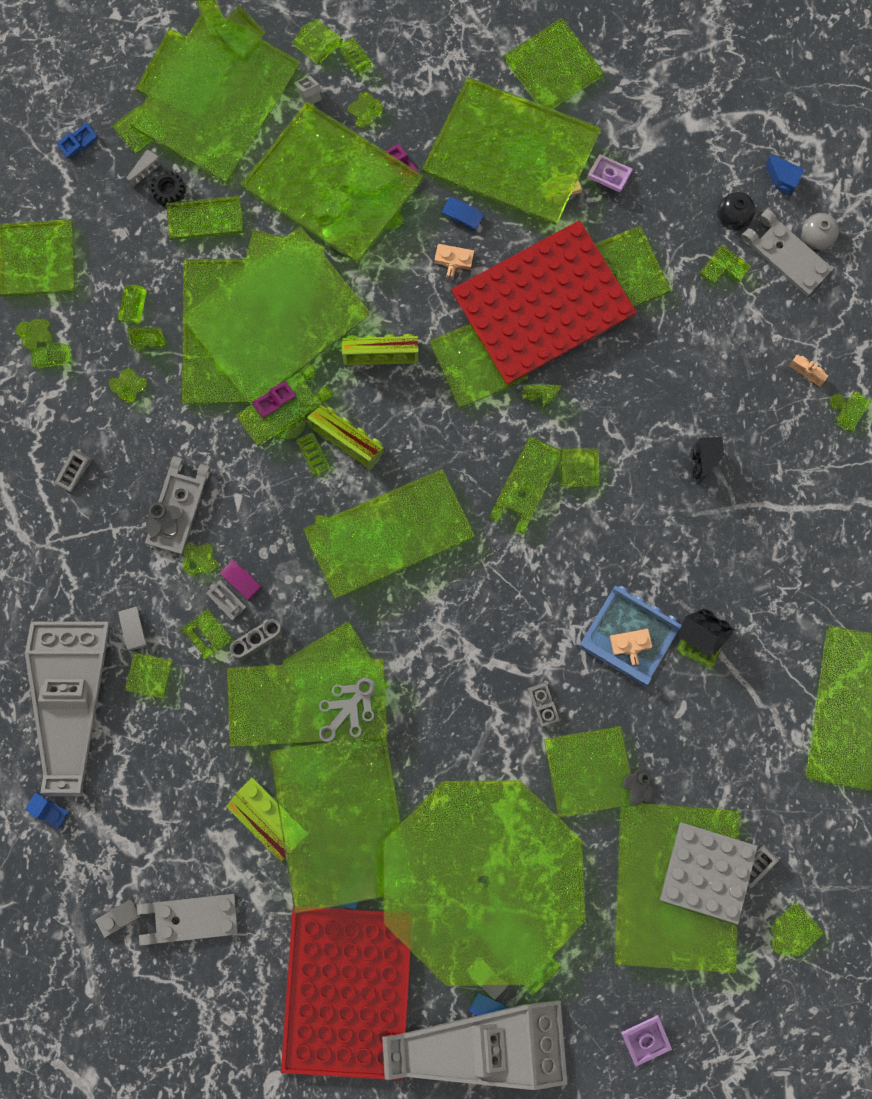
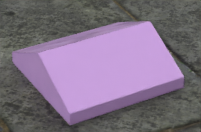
[587,154,633,192]
[621,1015,672,1066]

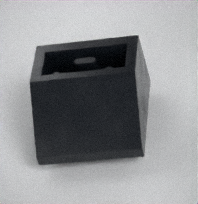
[691,437,724,484]
[677,609,735,656]

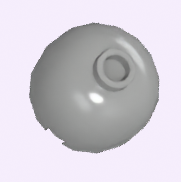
[801,213,839,251]

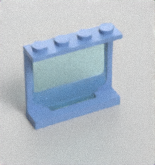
[579,586,682,687]

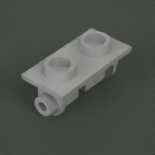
[206,580,246,621]

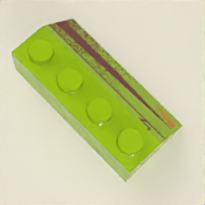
[342,334,419,365]
[307,405,384,470]
[226,777,309,863]

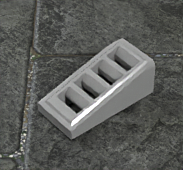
[127,150,162,188]
[55,450,92,492]
[748,845,779,888]

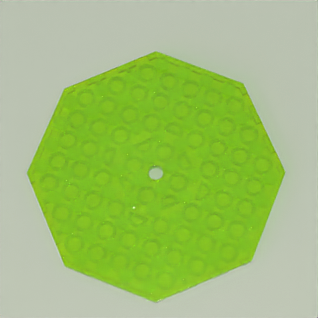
[383,780,586,986]

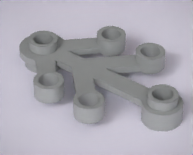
[319,678,375,742]

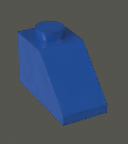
[766,154,804,195]

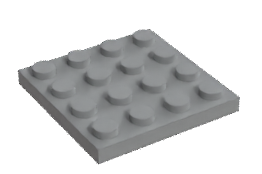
[659,822,758,925]

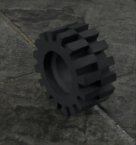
[151,170,186,207]

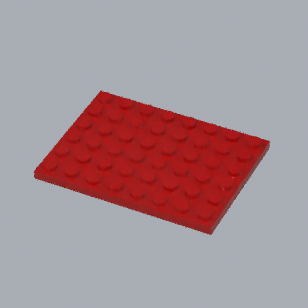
[451,220,637,385]
[281,906,413,1080]

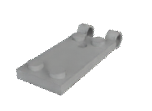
[741,209,833,297]
[145,456,211,555]
[136,894,238,945]

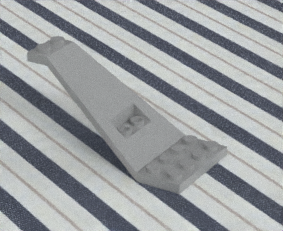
[25,622,110,797]
[382,1000,568,1090]

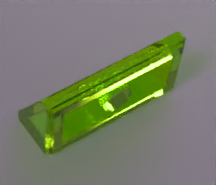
[117,285,147,324]

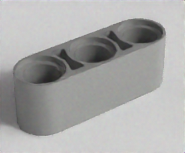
[230,619,282,660]

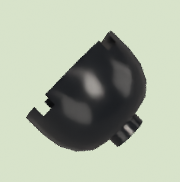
[717,192,755,230]

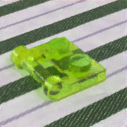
[181,608,232,660]

